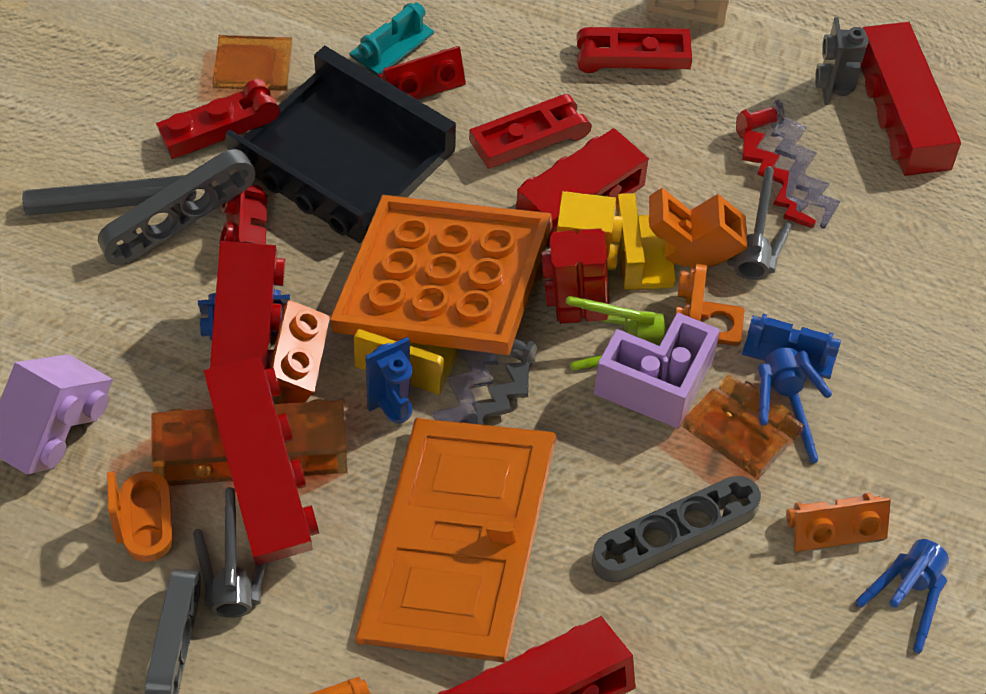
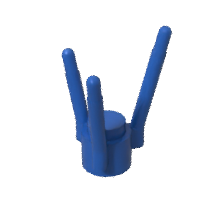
[758,347,832,464]
[855,539,949,654]

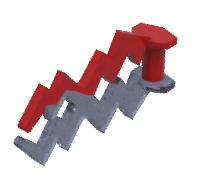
[736,99,840,229]

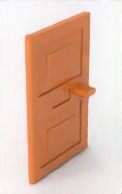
[354,417,557,663]

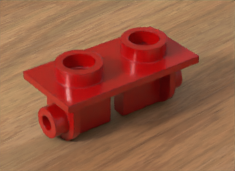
[377,46,466,100]
[219,185,268,244]

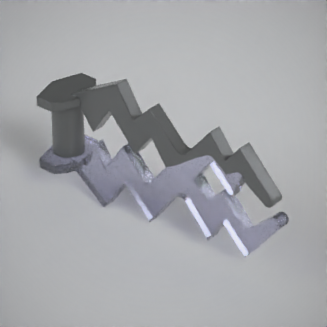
[432,338,538,425]

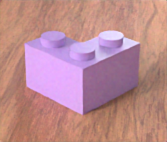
[594,312,720,429]
[0,354,113,475]

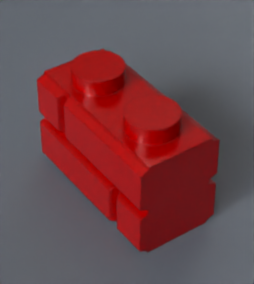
[542,228,609,324]

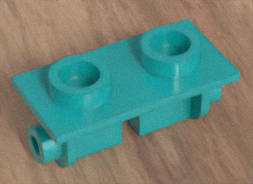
[349,2,434,75]

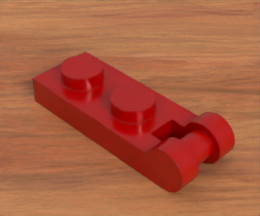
[576,27,692,73]
[156,79,280,159]
[469,94,592,169]

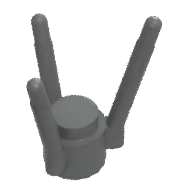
[727,166,792,280]
[193,487,268,618]

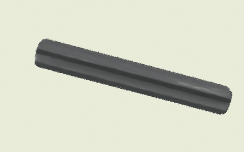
[22,175,197,216]

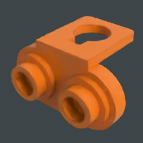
[674,264,745,346]
[107,471,173,562]

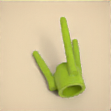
[566,296,665,371]

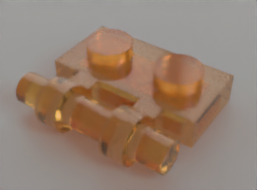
[683,374,805,480]

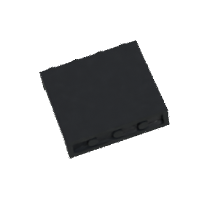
[225,45,456,244]

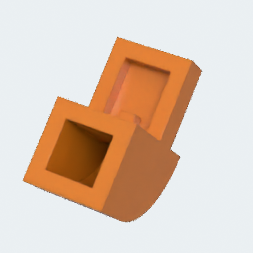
[648,188,748,268]

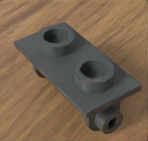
[815,17,868,105]

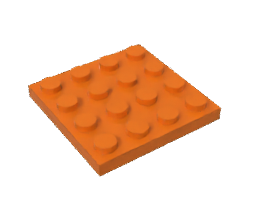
[330,195,552,355]

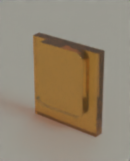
[212,35,292,91]

